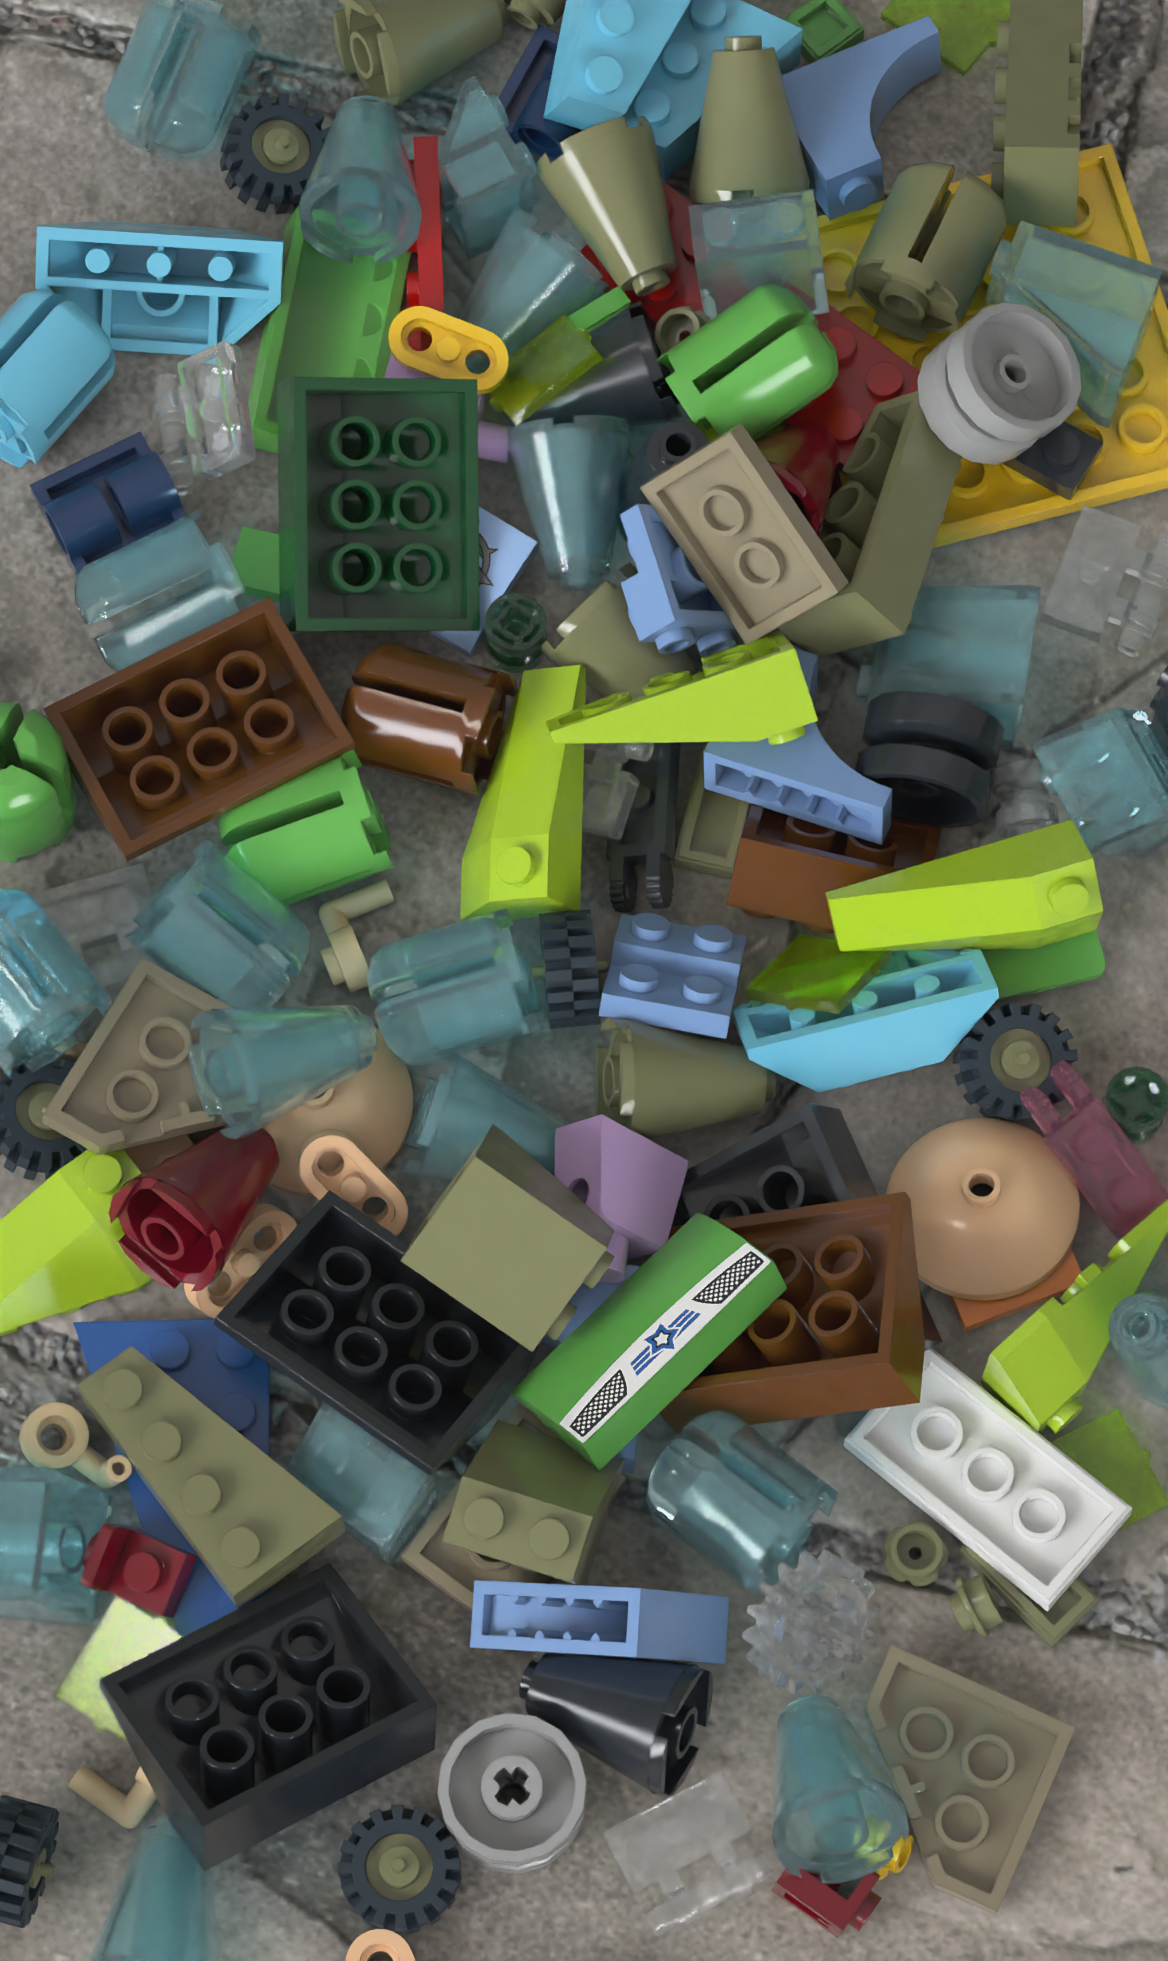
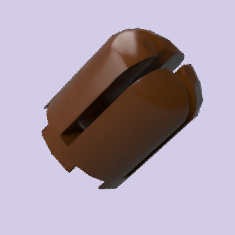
[341,643,517,797]

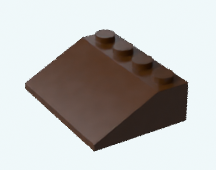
[43,597,356,862]
[659,1192,925,1435]

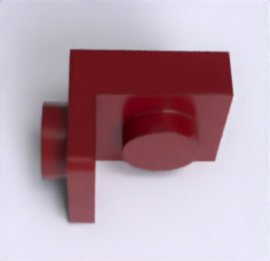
[80,1522,198,1618]
[771,1860,882,1938]

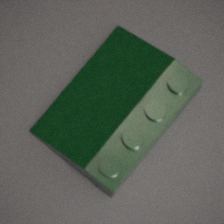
[277,377,480,633]

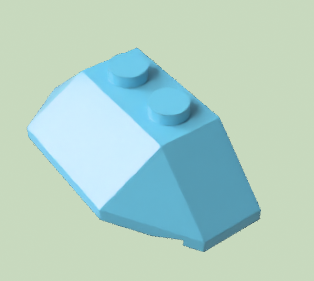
[35,221,284,357]
[732,948,999,1092]

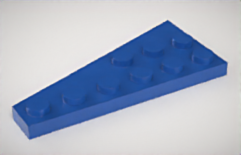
[73,1319,271,1639]

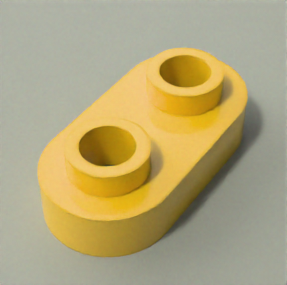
[388,306,509,395]

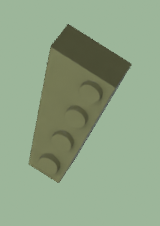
[991,0,1083,226]
[777,391,962,657]
[77,1346,346,1609]

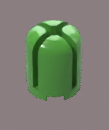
[657,283,839,442]
[0,700,78,863]
[218,749,396,910]

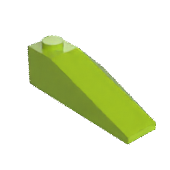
[545,630,818,745]
[460,664,586,923]
[825,819,1103,951]
[0,1149,154,1336]
[980,1199,1168,1434]

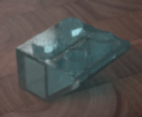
[438,76,538,260]
[1031,707,1168,857]
[286,1402,439,1566]

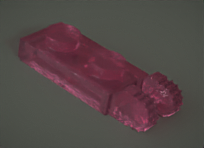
[1019,1060,1168,1240]

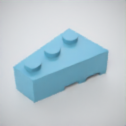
[543,0,691,130]
[622,0,803,181]

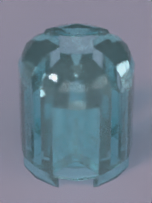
[104,0,262,162]
[75,509,245,672]
[124,839,312,1019]
[0,888,112,1078]
[367,908,544,1067]
[646,1410,838,1599]

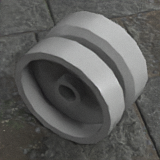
[917,302,1082,465]
[437,1713,587,1874]

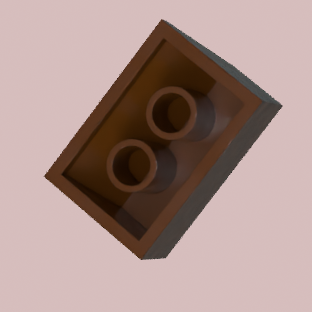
[727,804,942,933]

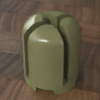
[845,161,1006,342]

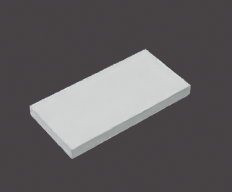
[844,1347,1132,1612]

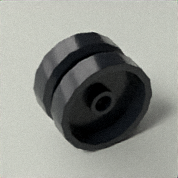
[855,691,1004,828]

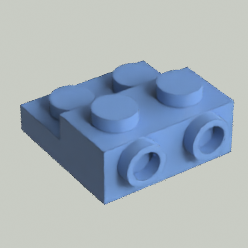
[620,504,739,656]
[599,913,747,1039]

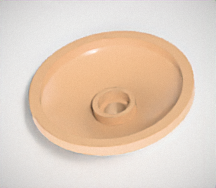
[224,1009,414,1197]
[886,1118,1080,1301]

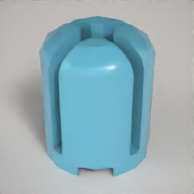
[0,289,116,469]

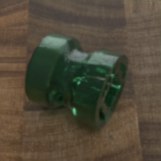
[485,593,547,673]
[1099,1066,1168,1146]

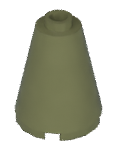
[333,0,507,113]
[688,35,810,203]
[536,116,677,296]
[540,563,699,699]
[594,1017,776,1139]

